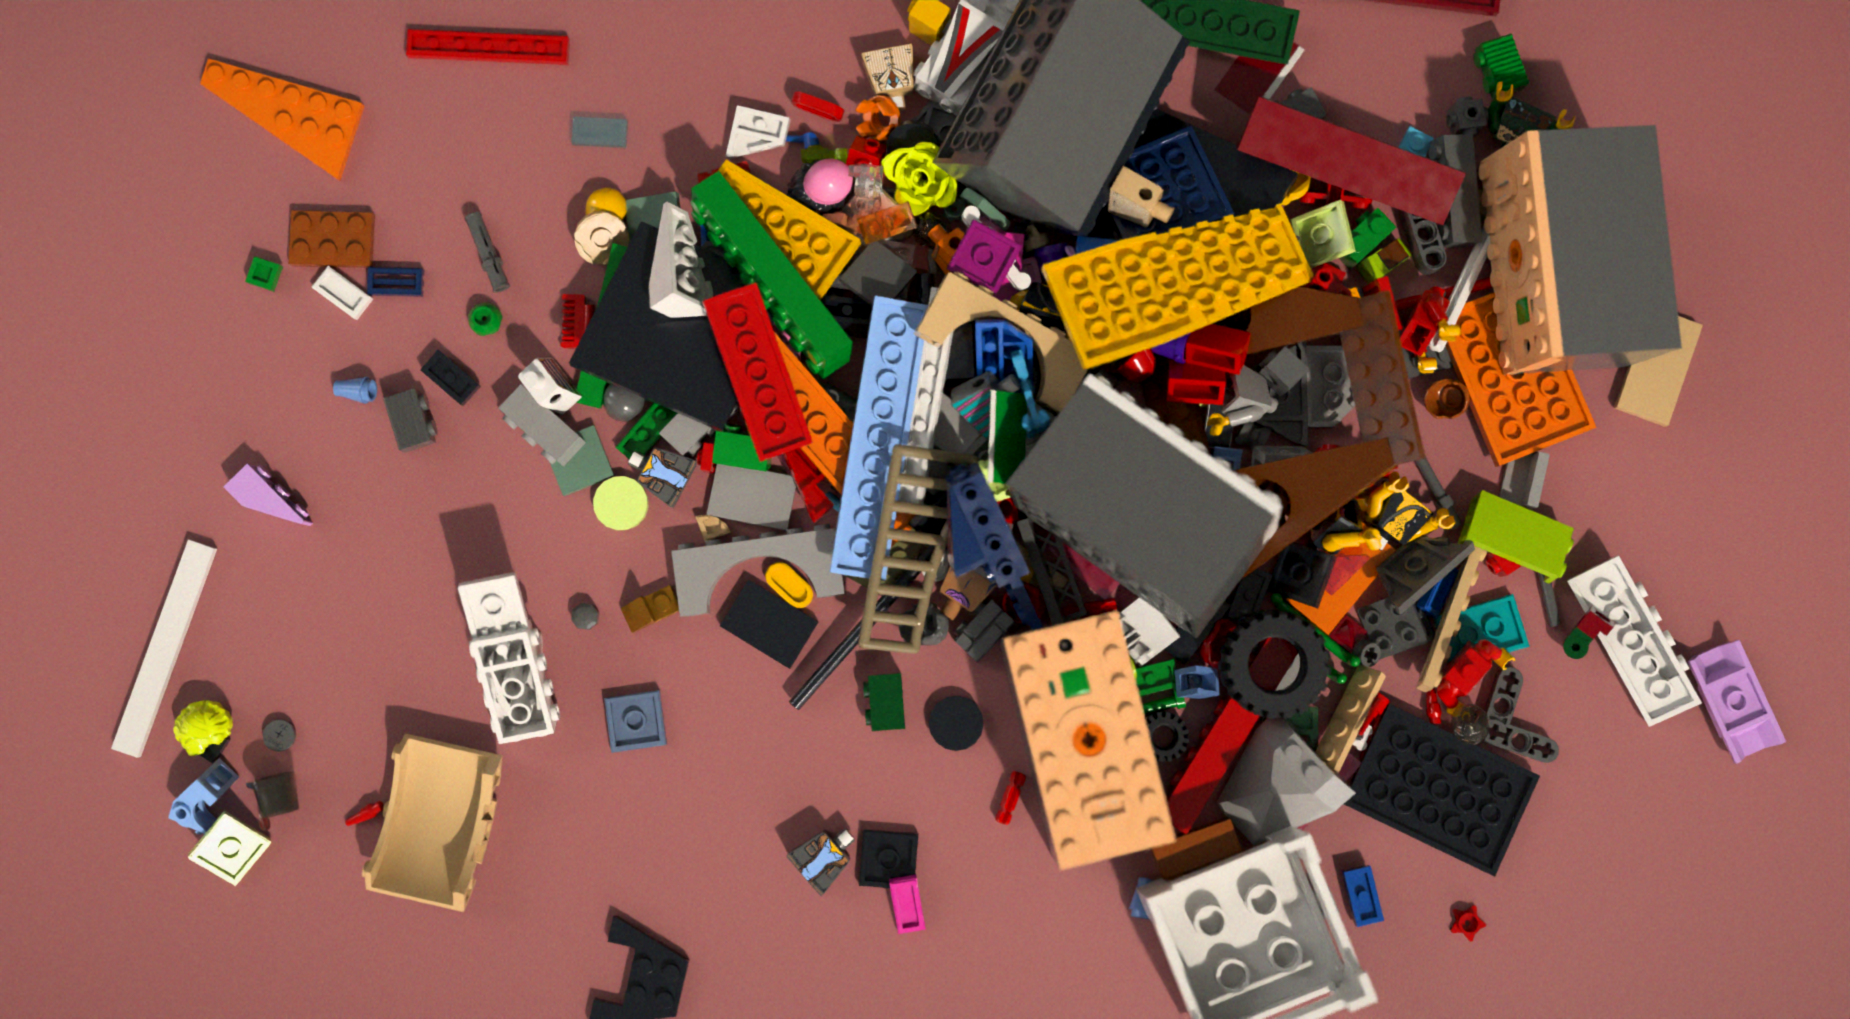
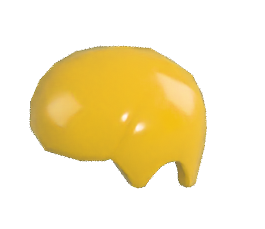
[585,187,627,221]

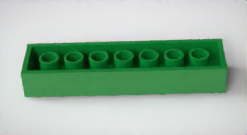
[690,171,853,379]

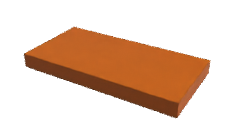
[1284,522,1396,635]

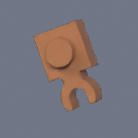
[822,211,871,236]

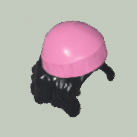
[787,159,853,216]

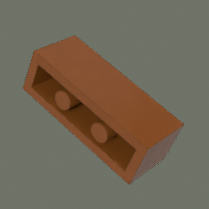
[1150,817,1242,881]

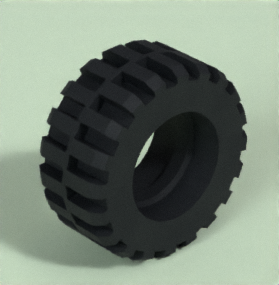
[1218,610,1331,719]

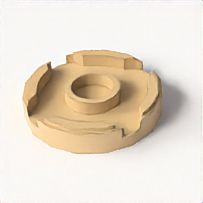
[574,211,629,265]

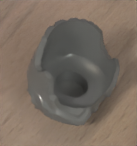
[898,602,949,646]

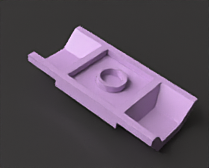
[1687,640,1786,764]

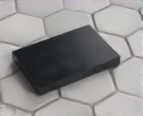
[720,579,819,669]

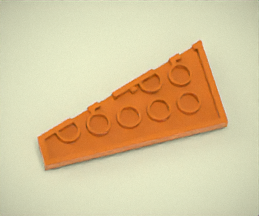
[200,58,365,181]

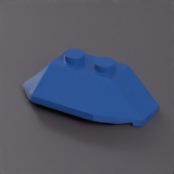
[975,320,1033,394]

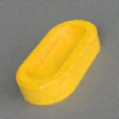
[765,562,813,608]

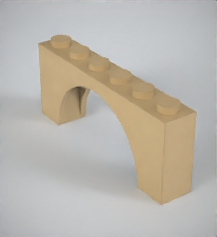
[913,272,1088,416]

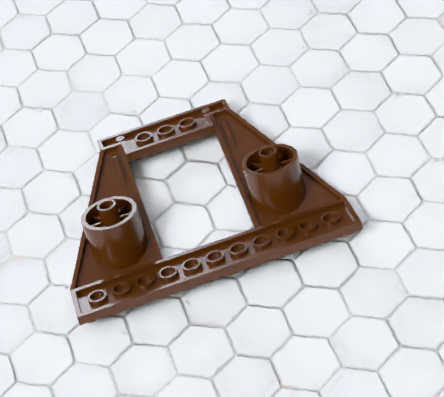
[1141,286,1425,580]

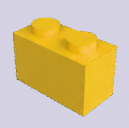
[907,0,951,46]

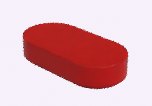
[791,91,845,122]

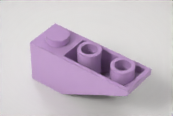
[223,464,313,526]

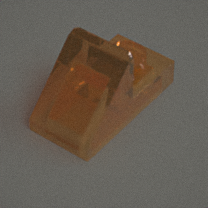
[857,201,917,245]

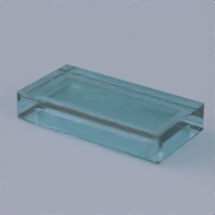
[571,117,628,148]

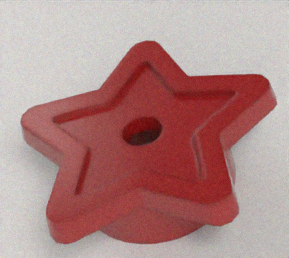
[1450,905,1486,942]

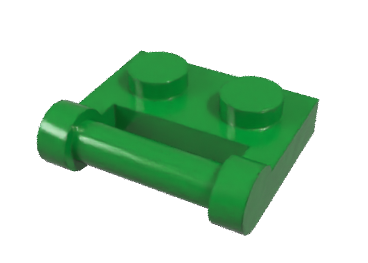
[1135,659,1186,715]

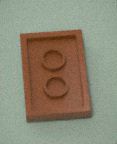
[288,210,375,268]

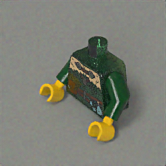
[1488,82,1576,149]

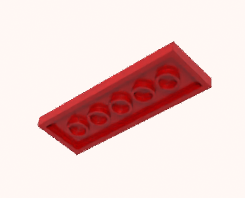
[702,283,813,462]

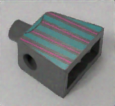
[951,371,1021,439]

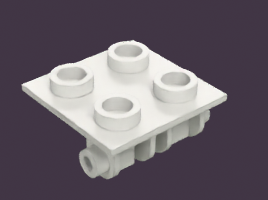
[1119,598,1180,667]

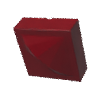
[1328,614,1368,653]

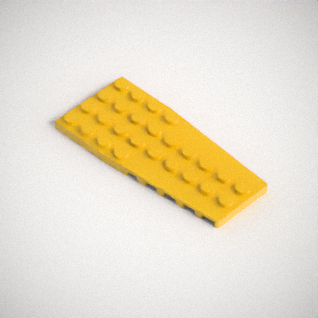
[1042,204,1314,370]

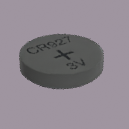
[263,720,296,752]

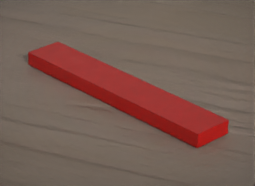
[406,29,570,65]

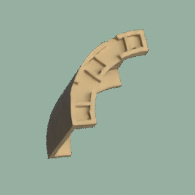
[362,733,502,912]

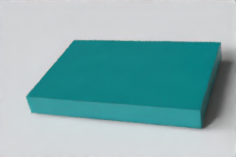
[1433,594,1530,664]

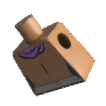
[939,566,998,620]

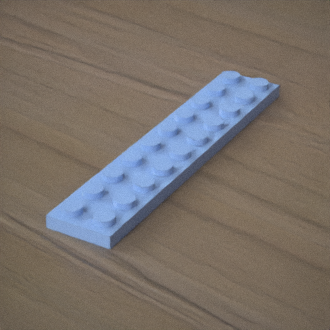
[829,296,929,581]

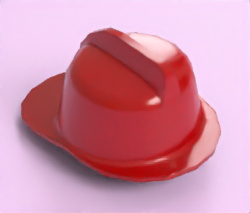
[1110,348,1156,383]

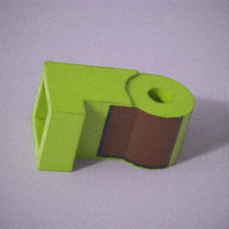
[1355,238,1412,285]

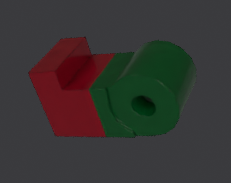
[1563,606,1615,659]

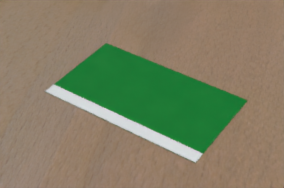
[988,390,1027,484]

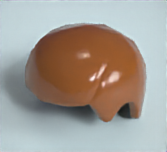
[1424,378,1470,419]

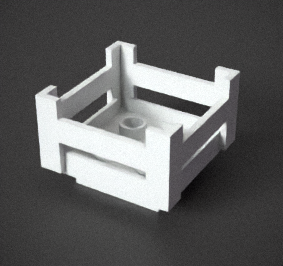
[1136,826,1378,1019]

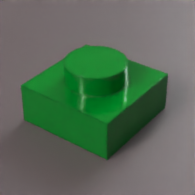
[245,256,283,292]

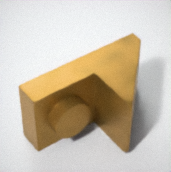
[621,585,679,633]

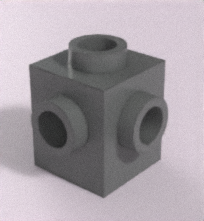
[1446,97,1489,137]

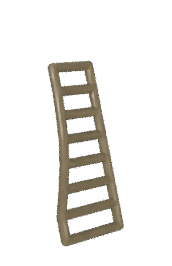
[858,444,979,654]

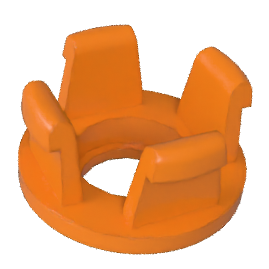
[855,95,901,140]

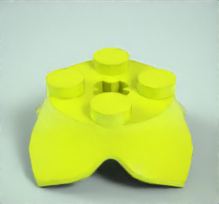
[881,142,957,217]

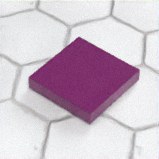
[947,219,1022,296]

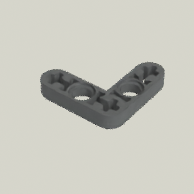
[1478,667,1559,763]

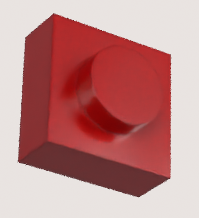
[697,443,717,474]

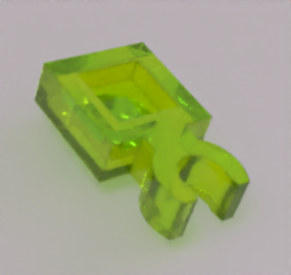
[801,145,848,164]

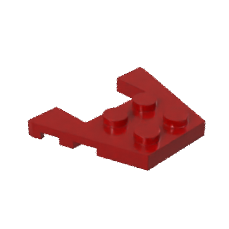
[783,448,834,523]

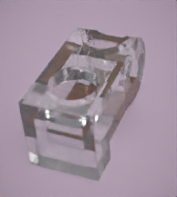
[848,163,883,217]

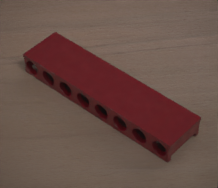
[1236,95,1466,225]

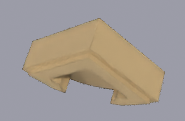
[696,515,731,541]

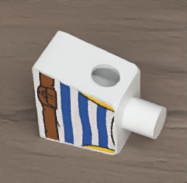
[518,358,582,414]

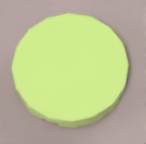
[593,476,649,531]

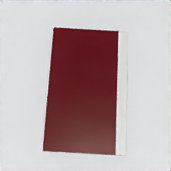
[1214,42,1305,115]

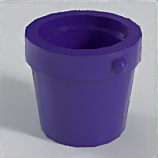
[1033,243,1068,281]
[1152,332,1191,364]

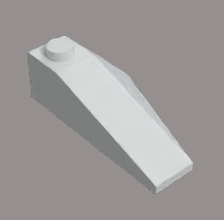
[649,202,713,318]

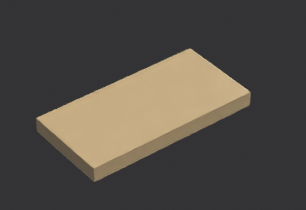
[1614,316,1703,427]

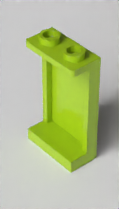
[1457,490,1574,584]

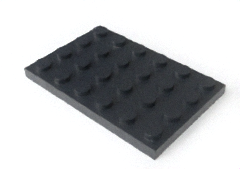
[1343,704,1540,877]

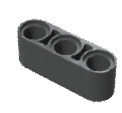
[1399,210,1447,275]

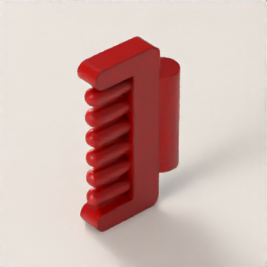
[560,294,595,349]

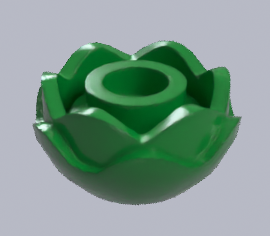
[468,302,502,336]

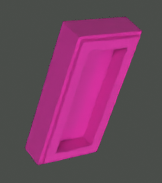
[889,874,926,934]

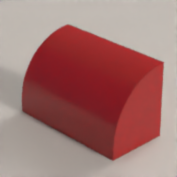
[1186,324,1251,375]
[1167,360,1226,405]

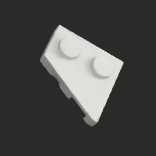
[726,105,791,159]

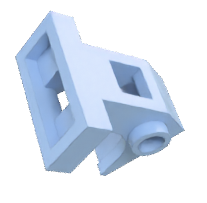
[168,758,239,835]

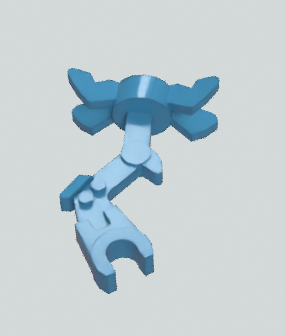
[1011,349,1051,439]

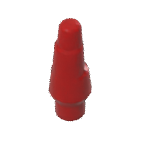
[1426,687,1442,725]
[345,801,384,826]

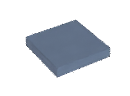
[604,690,667,753]

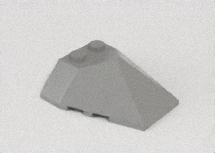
[1216,718,1356,846]

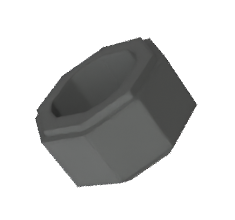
[571,603,600,630]

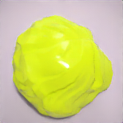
[173,700,233,756]

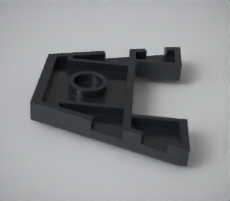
[589,916,690,1019]

